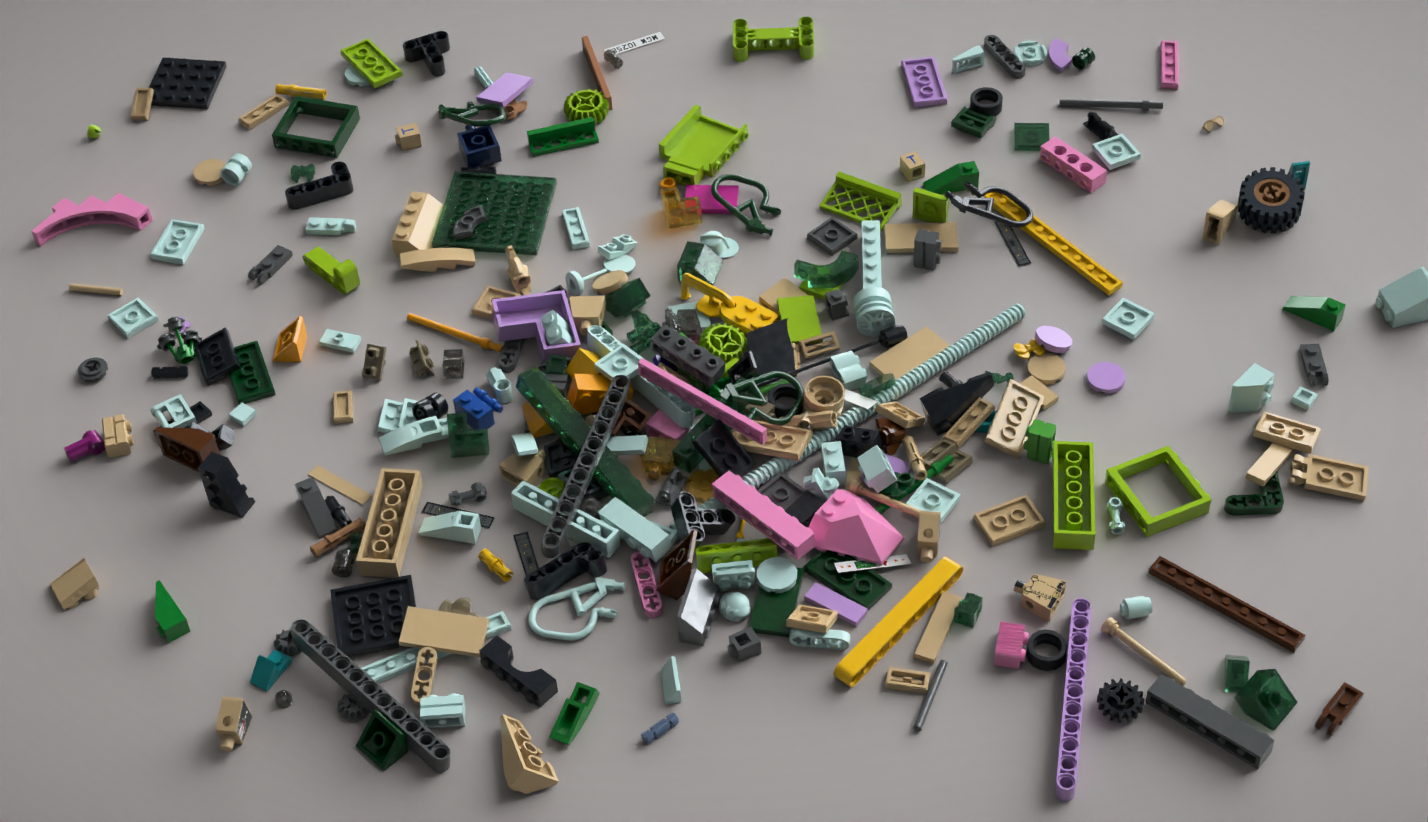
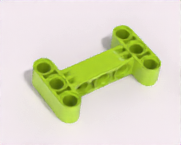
[733,16,814,62]

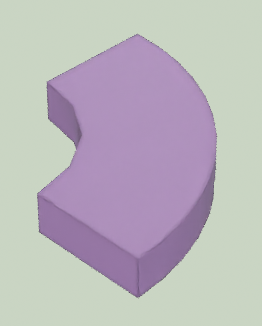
[1048,38,1072,72]

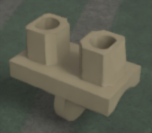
[362,343,387,380]

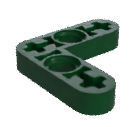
[1224,471,1284,515]

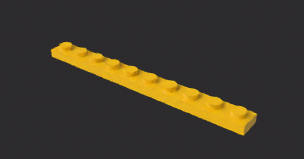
[984,193,1123,296]

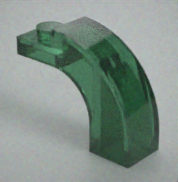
[794,250,859,289]

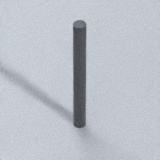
[913,660,948,731]

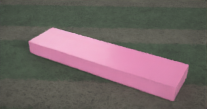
[1160,41,1179,89]

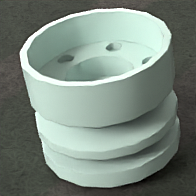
[853,287,895,337]

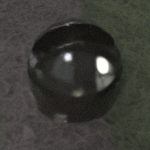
[275,689,293,708]

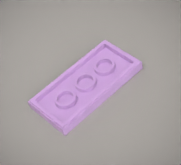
[901,57,948,108]

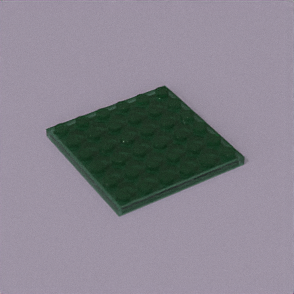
[432,171,557,255]

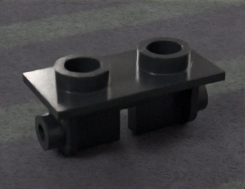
[1083,112,1119,140]

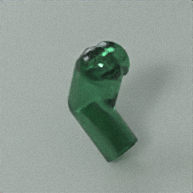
[341,532,362,560]

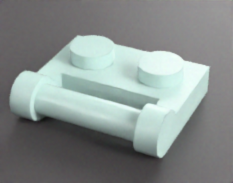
[150,394,197,428]

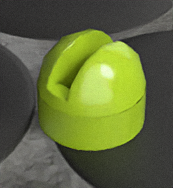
[87,124,101,139]

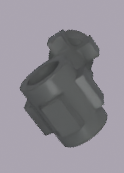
[449,482,487,506]

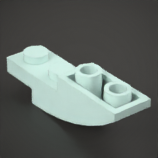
[378,416,459,456]

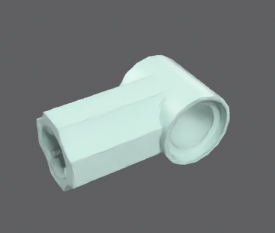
[486,367,513,404]

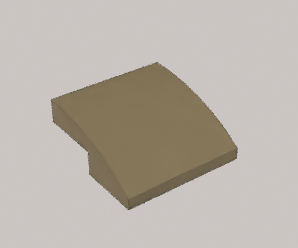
[920,438,973,484]

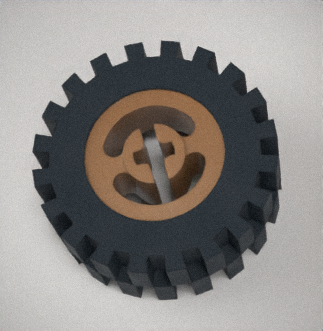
[1237,167,1305,234]

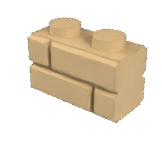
[102,414,134,458]

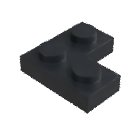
[544,440,587,478]

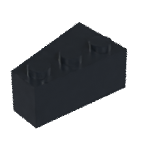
[198,451,255,518]

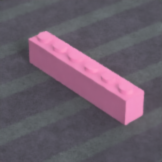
[712,471,815,560]

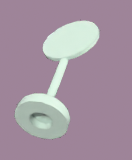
[565,255,636,296]

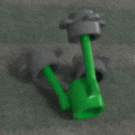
[157,317,202,364]

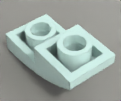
[597,234,638,260]

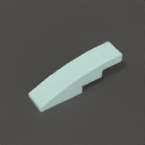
[511,433,538,457]

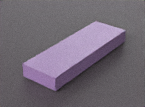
[804,582,868,627]

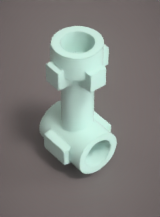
[1106,497,1125,534]

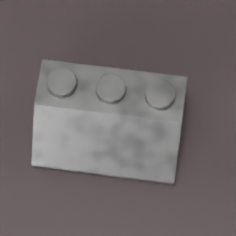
[677,568,721,646]

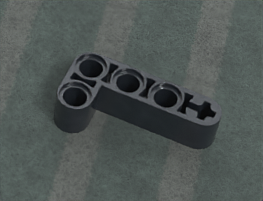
[285,161,354,210]
[524,542,607,600]

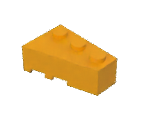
[566,373,633,417]

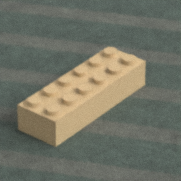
[356,468,423,578]

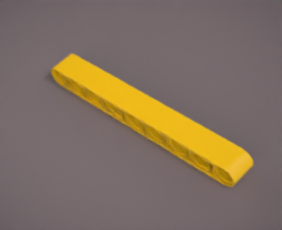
[833,557,963,687]

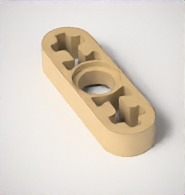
[411,647,438,706]

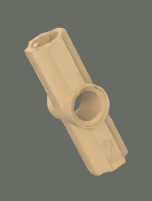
[780,410,837,431]

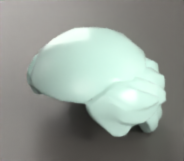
[719,592,751,622]

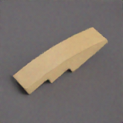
[399,248,476,273]

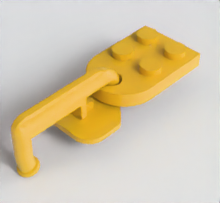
[680,273,780,334]

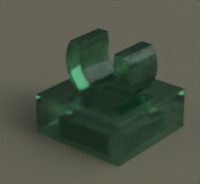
[546,354,567,375]

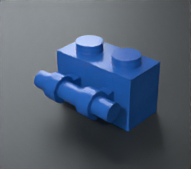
[453,388,503,434]

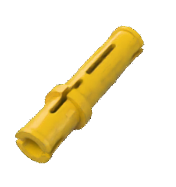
[275,84,327,100]

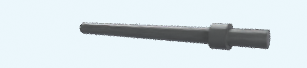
[1059,99,1163,110]

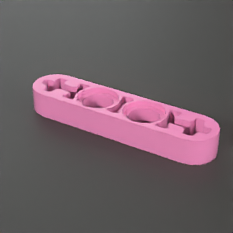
[631,551,662,618]

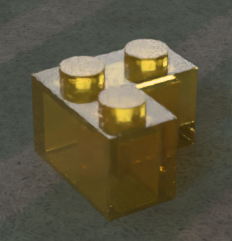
[660,187,702,229]

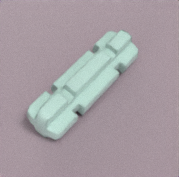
[474,66,493,89]

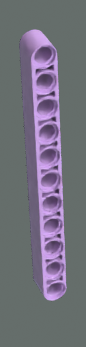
[1055,598,1091,802]

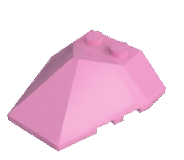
[809,489,904,565]

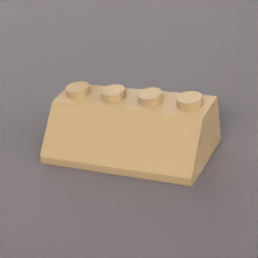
[392,192,448,256]

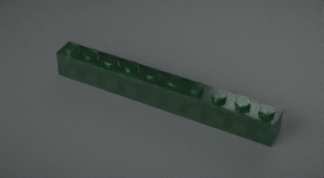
[516,366,655,517]

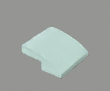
[377,398,418,433]

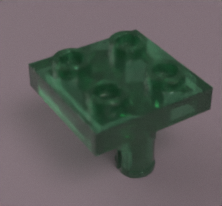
[626,309,661,355]

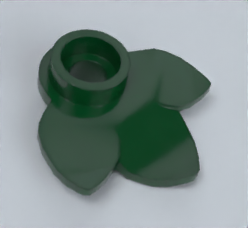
[879,472,915,498]

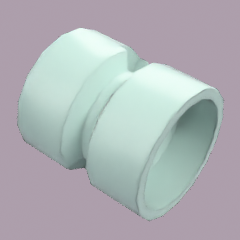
[220,153,252,186]

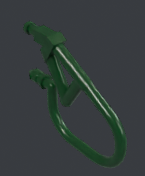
[438,101,506,127]
[711,174,781,236]
[717,371,804,425]

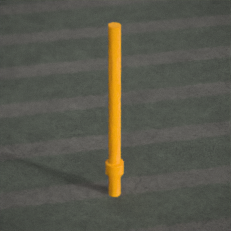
[407,313,503,353]

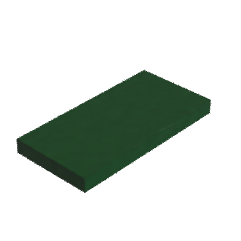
[229,341,276,405]
[803,550,892,611]
[749,567,804,637]

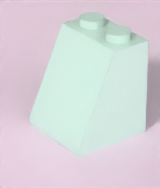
[1376,267,1428,328]

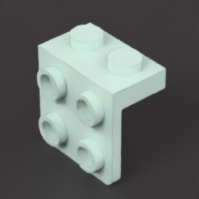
[711,560,755,591]

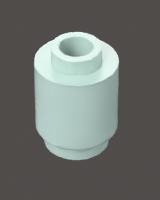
[1119,596,1152,620]

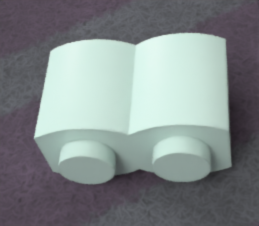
[541,310,574,346]
[830,351,868,390]

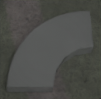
[454,205,486,240]

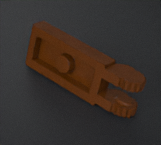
[1315,682,1364,736]

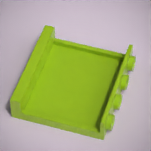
[658,105,749,177]

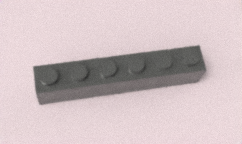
[1146,674,1274,769]

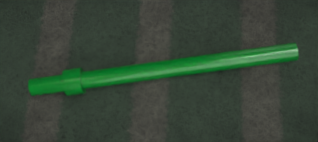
[875,455,954,514]

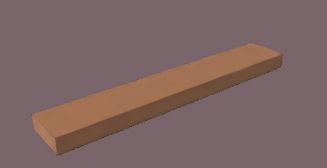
[581,36,613,110]

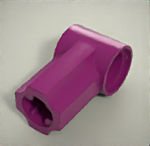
[64,430,105,462]

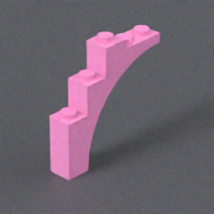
[31,193,153,246]

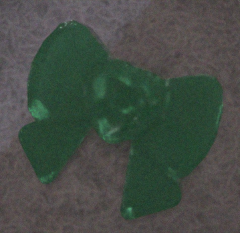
[291,164,316,183]

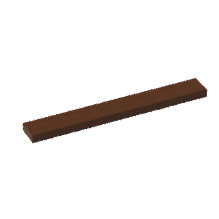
[1148,556,1305,653]

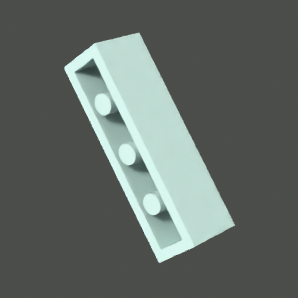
[598,497,673,562]

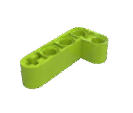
[302,246,360,295]

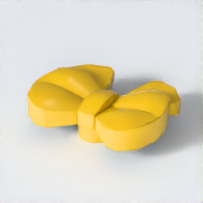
[1013,338,1045,359]

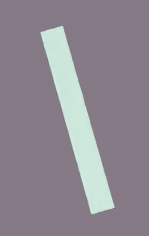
[361,611,512,684]

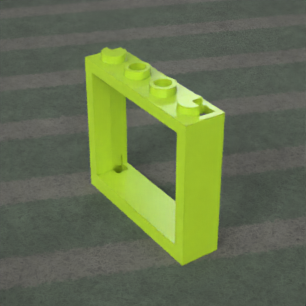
[1105,445,1211,537]

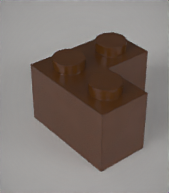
[600,398,651,437]

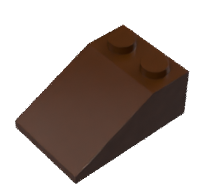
[155,427,220,472]
[656,530,697,600]

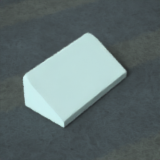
[660,656,681,704]

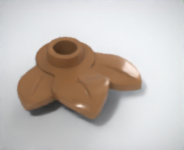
[495,100,527,120]

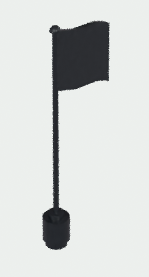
[746,318,908,388]

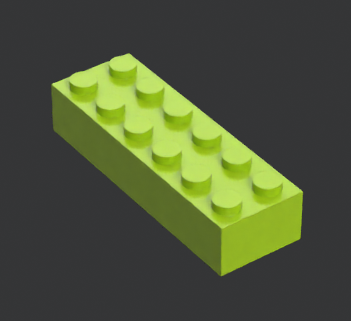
[1052,441,1096,550]

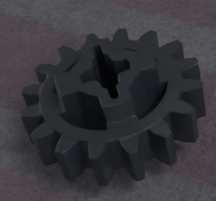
[1097,678,1145,723]

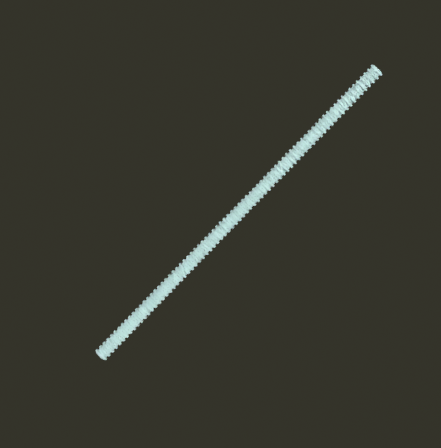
[669,303,1026,539]

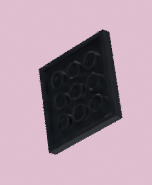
[149,57,227,109]
[330,575,416,657]

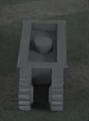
[248,245,293,284]
[1299,344,1329,386]

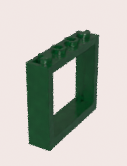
[272,96,360,158]

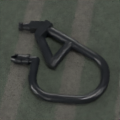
[945,182,1033,228]

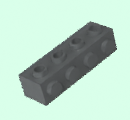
[650,324,725,388]

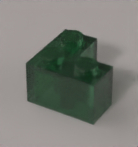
[447,412,489,458]

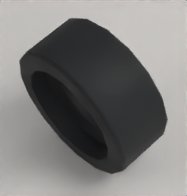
[970,87,1003,117]
[768,383,804,418]
[1026,629,1067,671]

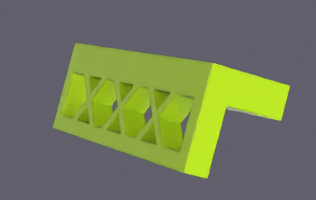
[695,538,778,573]

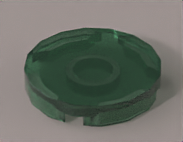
[859,373,896,397]

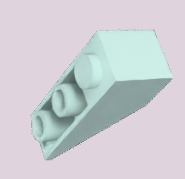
[418,511,481,544]

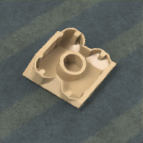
[49,558,99,611]

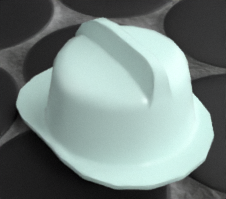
[696,231,739,258]

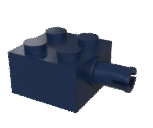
[457,125,502,167]

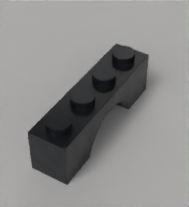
[479,635,558,707]

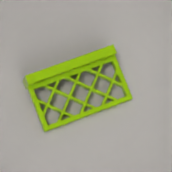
[819,171,902,231]

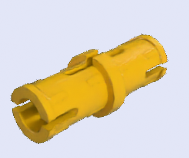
[478,548,513,582]

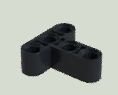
[403,31,450,77]
[671,492,736,550]

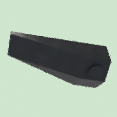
[919,372,994,436]

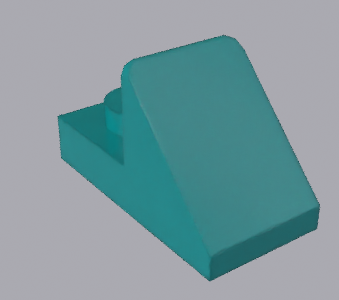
[250,649,292,692]

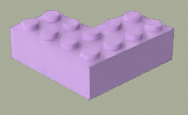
[491,290,581,362]

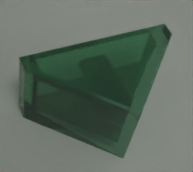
[1225,655,1250,694]

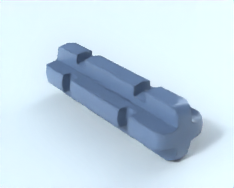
[641,713,679,744]

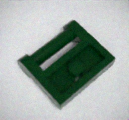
[951,106,996,138]

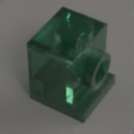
[954,592,983,628]

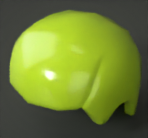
[538,478,566,499]

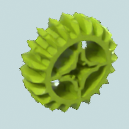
[563,89,609,125]
[698,322,748,364]

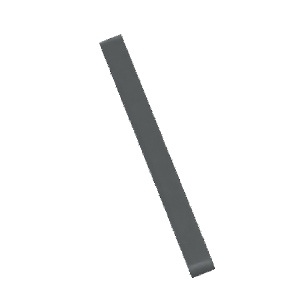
[541,374,630,558]
[291,619,451,772]

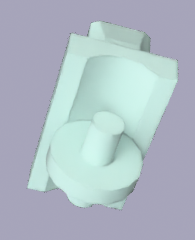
[803,468,839,501]

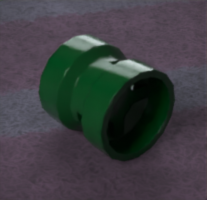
[1072,47,1095,70]

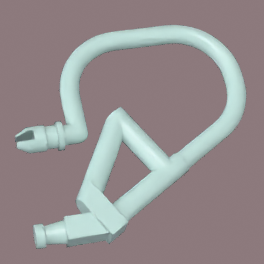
[528,577,625,641]

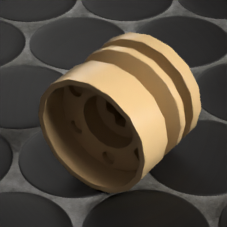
[803,375,845,417]

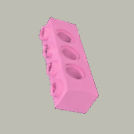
[1040,136,1107,193]

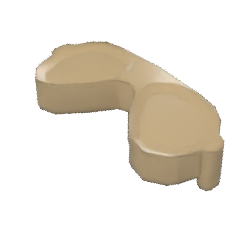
[1202,116,1224,132]

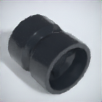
[412,392,448,421]

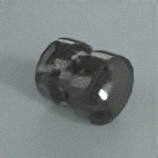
[332,549,356,578]

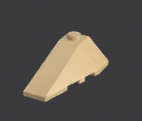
[500,714,559,794]

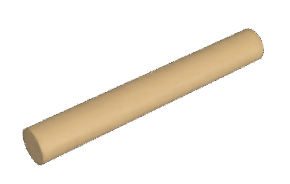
[69,284,123,295]

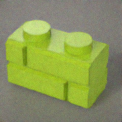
[663,156,704,186]

